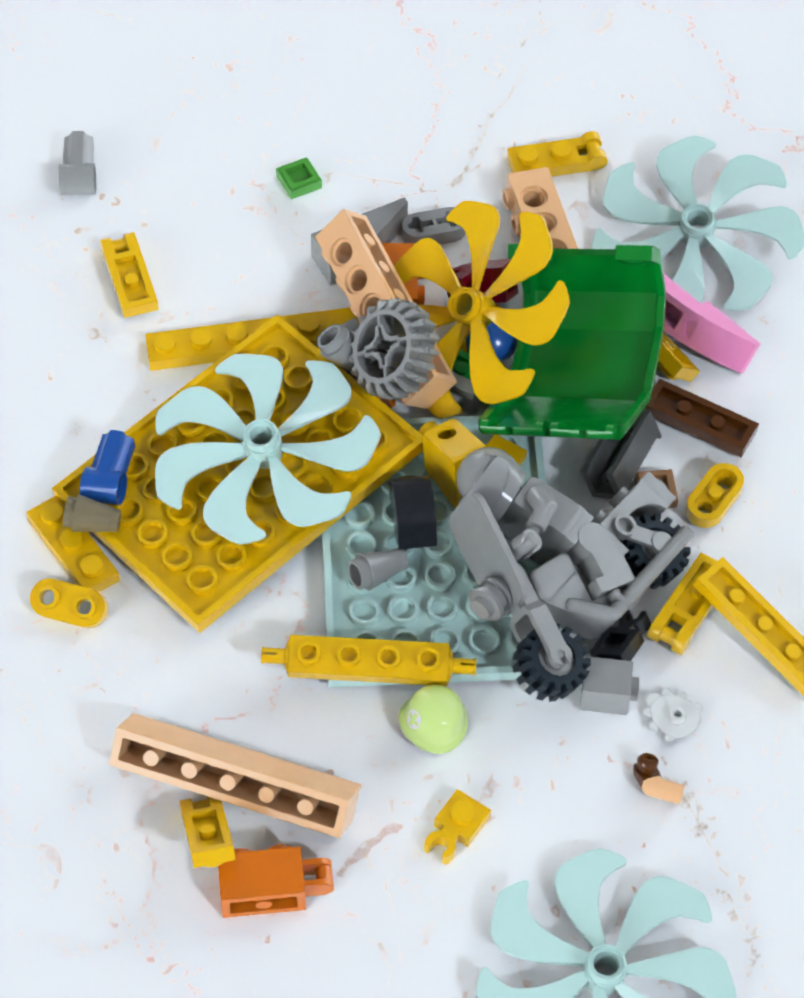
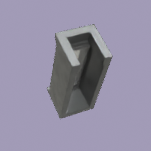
[580,410,662,499]

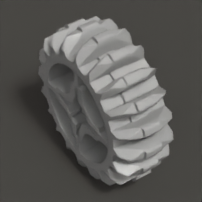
[347,298,441,400]

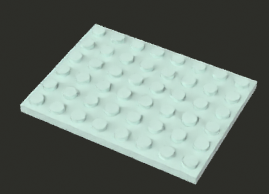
[322,416,562,687]

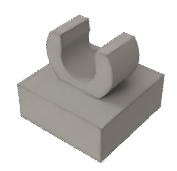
[450,371,480,416]

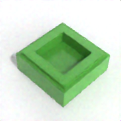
[276,157,322,200]

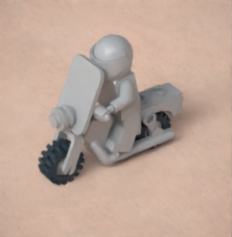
[449,447,694,702]

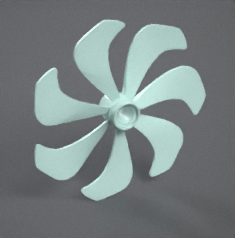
[592,135,804,311]
[155,354,381,545]
[476,848,737,998]

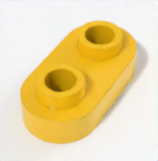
[686,463,744,528]
[30,578,108,628]

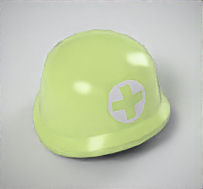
[398,684,468,754]

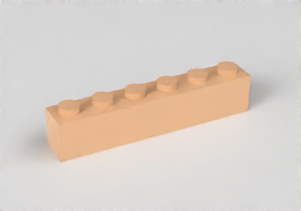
[109,713,361,838]

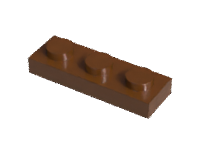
[644,379,759,458]

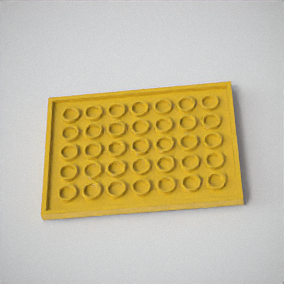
[51,315,423,633]

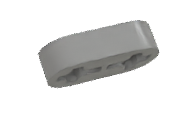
[402,207,466,244]

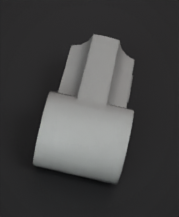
[59,131,96,195]

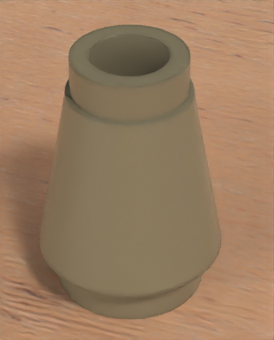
[63,494,122,532]

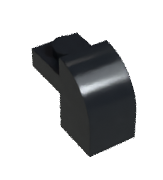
[388,476,437,550]

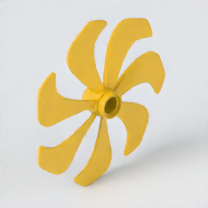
[395,201,570,419]

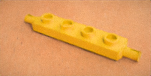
[261,635,477,686]

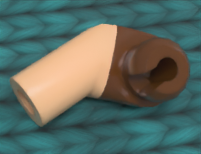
[633,753,685,804]

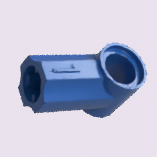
[80,430,135,505]

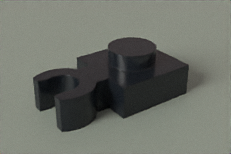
[589,610,651,661]

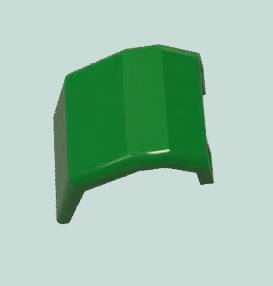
[478,244,666,440]

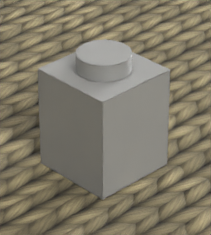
[580,656,639,715]

